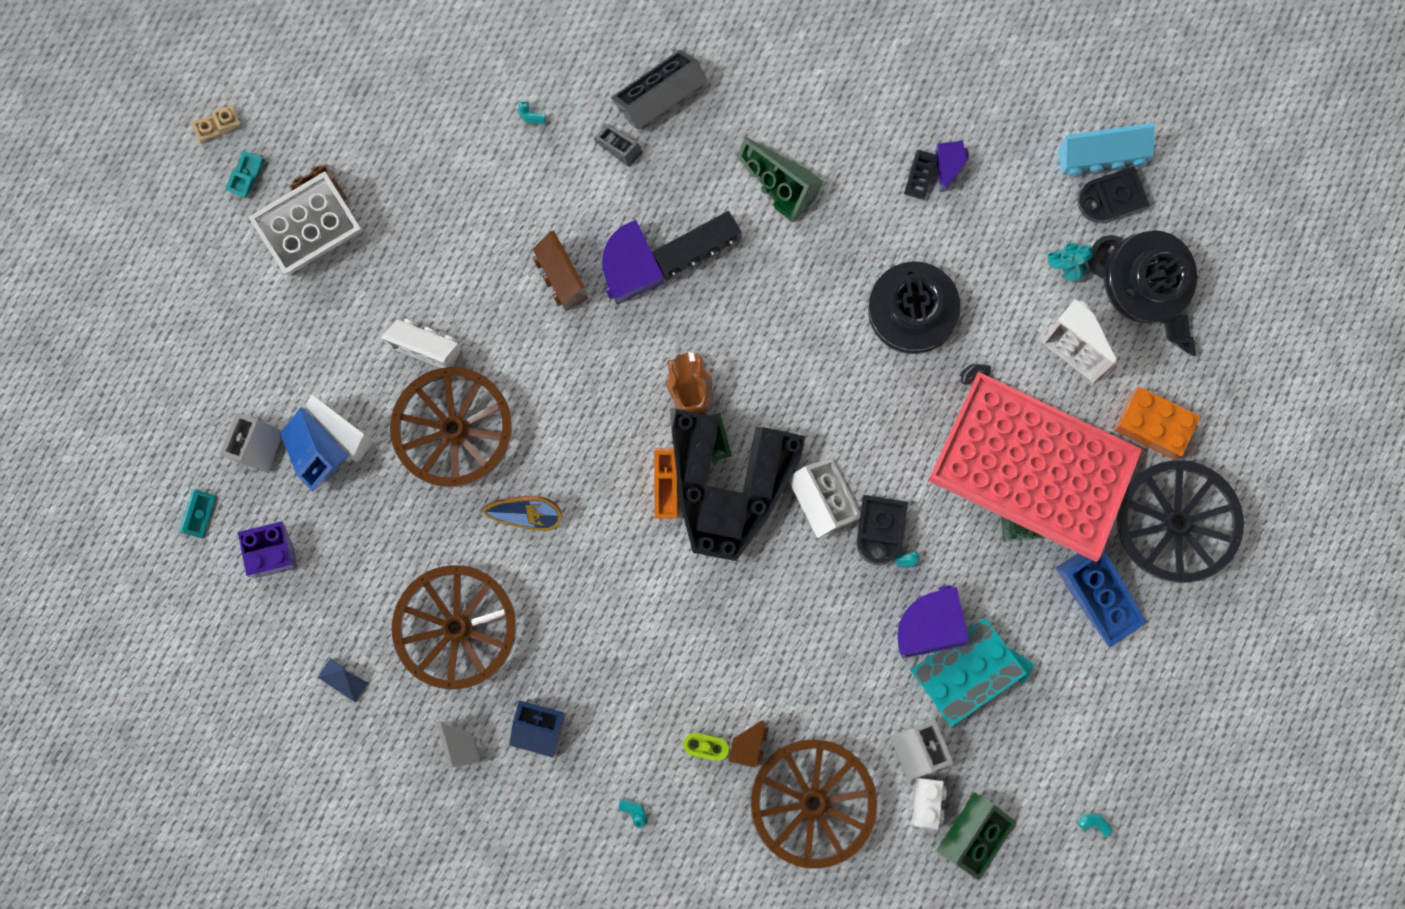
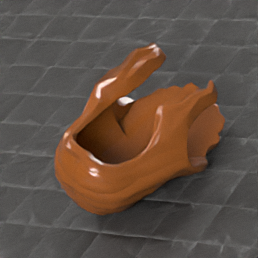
[666,352,712,414]

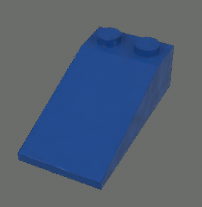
[1056,549,1147,648]

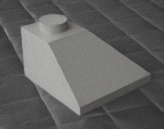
[436,721,484,768]

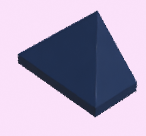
[317,658,368,702]

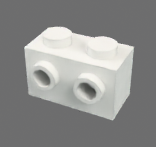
[912,778,946,829]

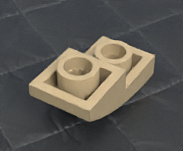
[191,105,240,144]

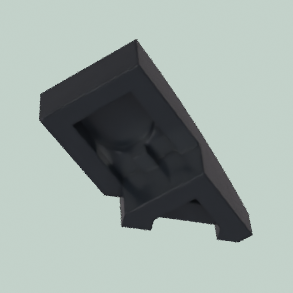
[1164,315,1196,356]

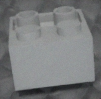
[220,413,282,473]
[890,719,953,780]

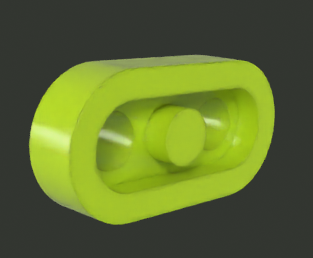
[683,733,729,761]

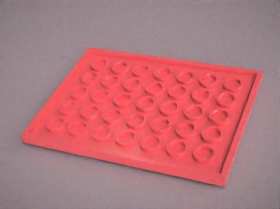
[928,372,1142,562]

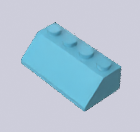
[1058,123,1155,177]

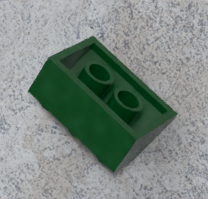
[936,792,1016,881]

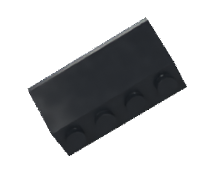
[611,50,708,130]

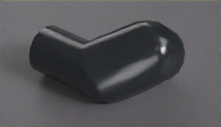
[960,364,991,385]

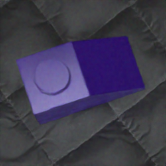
[935,141,969,192]

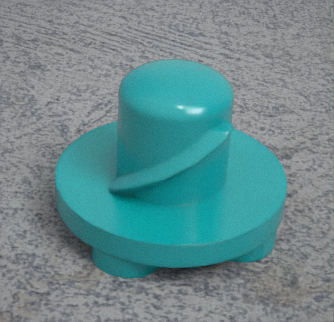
[1047,242,1093,282]

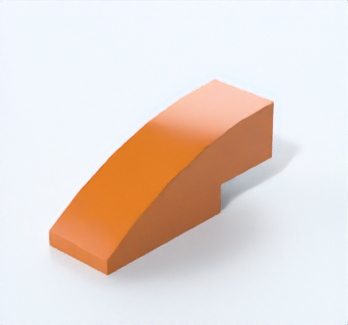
[654,447,677,518]

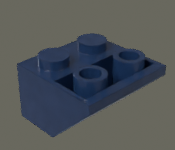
[509,700,566,758]

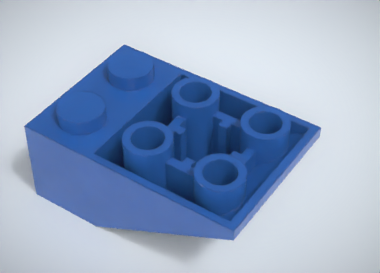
[280,407,349,492]

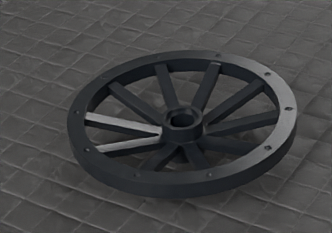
[1117,460,1244,583]

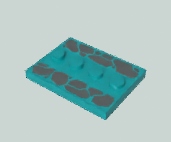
[910,618,1027,728]

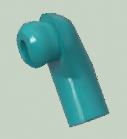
[517,100,546,124]
[893,551,920,568]
[618,799,647,828]
[1078,813,1114,837]

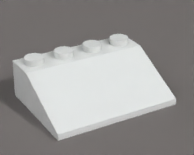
[248,172,363,276]
[1041,299,1117,383]

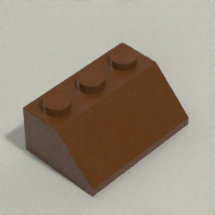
[532,230,588,311]

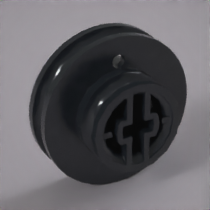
[1104,230,1197,323]
[868,261,961,354]

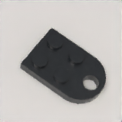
[1078,166,1150,223]
[856,495,908,566]

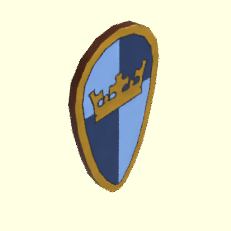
[482,495,562,531]

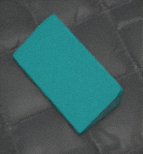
[178,489,216,539]

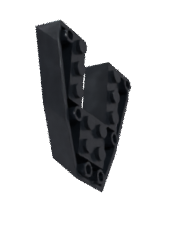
[670,409,806,561]

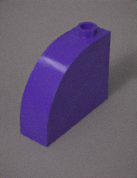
[602,220,664,305]
[897,585,970,659]

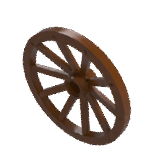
[390,367,512,488]
[392,565,516,690]
[750,739,877,869]

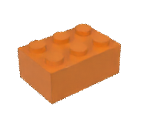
[1114,386,1201,460]

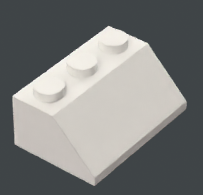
[382,319,462,368]
[305,395,374,463]
[789,458,860,538]

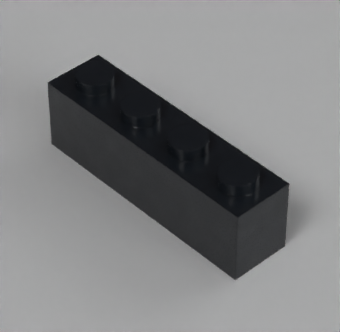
[652,210,742,280]

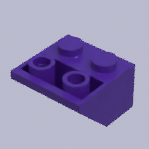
[238,521,298,578]

